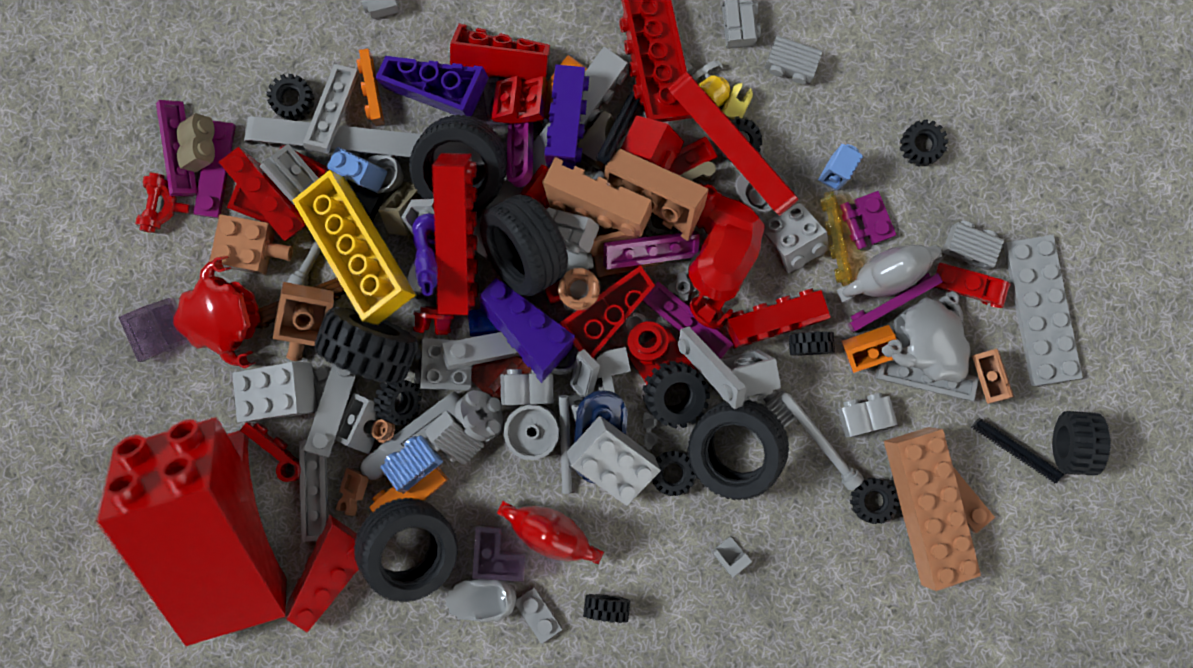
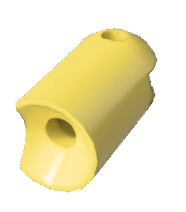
[722,83,753,120]

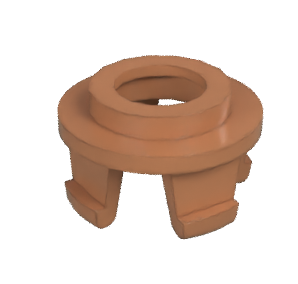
[558,268,600,310]

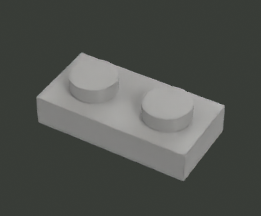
[515,587,562,644]

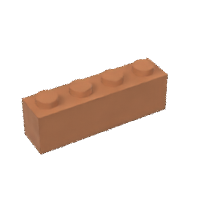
[604,149,708,241]

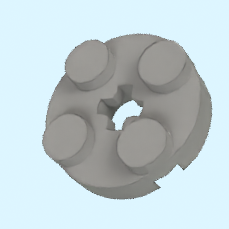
[455,390,503,441]

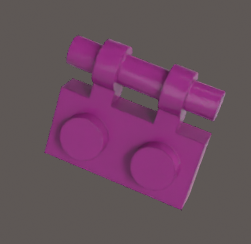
[840,191,896,250]

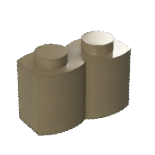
[177,113,215,172]

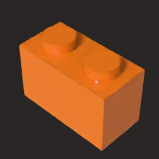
[841,325,896,373]

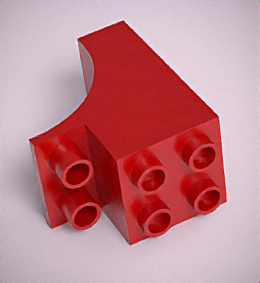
[96,417,287,647]

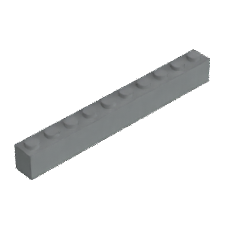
[473,47,628,262]

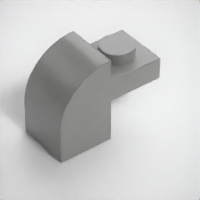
[595,347,631,393]

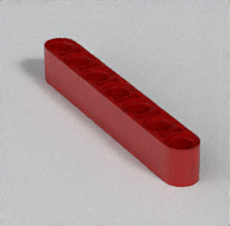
[668,71,799,216]

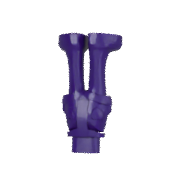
[412,213,438,296]

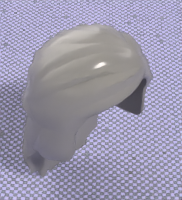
[446,577,516,623]

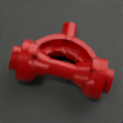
[135,173,190,233]

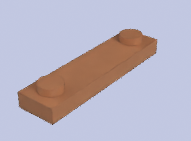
[953,467,995,533]

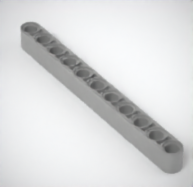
[244,116,507,170]

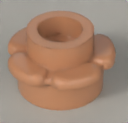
[372,419,395,443]

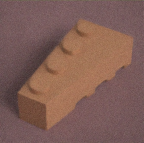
[543,157,652,237]

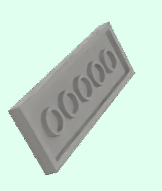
[1003,235,1083,386]

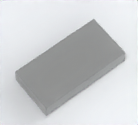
[570,349,600,399]

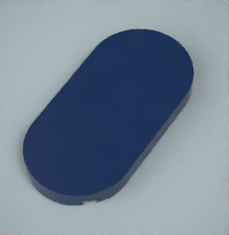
[574,390,628,484]

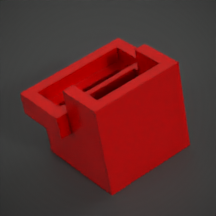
[620,115,684,171]

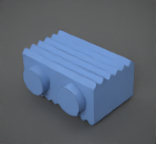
[818,144,863,190]
[327,147,387,193]
[380,435,443,494]

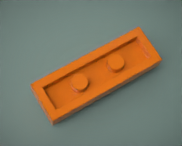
[357,48,385,126]

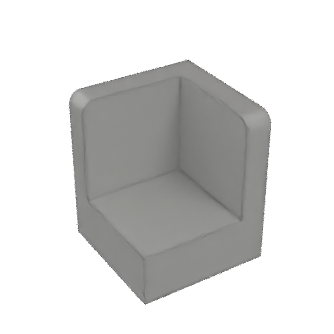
[711,537,752,578]

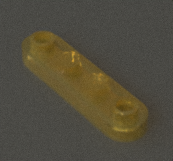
[820,190,853,287]

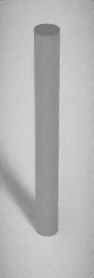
[559,395,572,494]

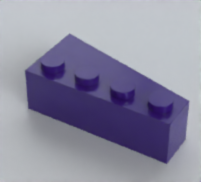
[375,56,489,117]
[544,64,590,170]
[480,278,575,384]

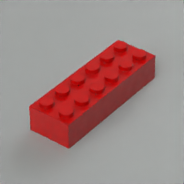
[433,153,479,315]

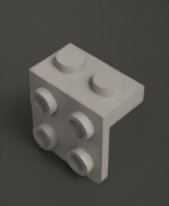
[763,203,830,273]
[414,338,472,390]

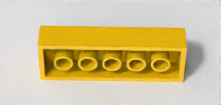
[292,170,416,325]

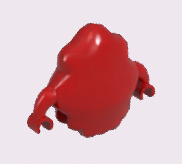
[173,256,261,368]
[497,500,605,564]

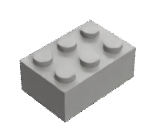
[232,362,317,423]
[567,416,661,506]

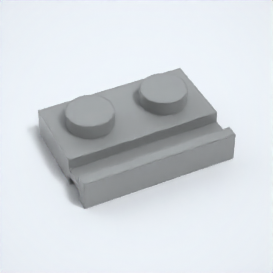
[259,144,319,205]

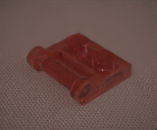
[471,356,531,402]

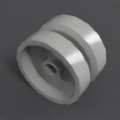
[504,404,560,460]

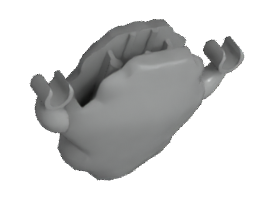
[836,244,942,302]
[882,291,971,382]

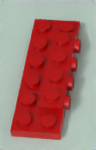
[620,0,692,122]

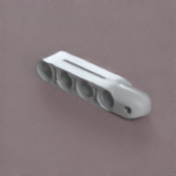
[361,391,461,480]

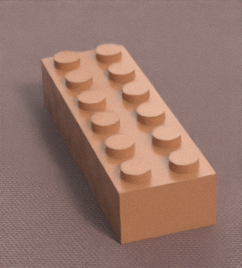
[884,427,981,591]

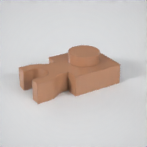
[336,468,369,516]

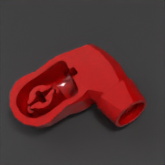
[688,183,765,301]

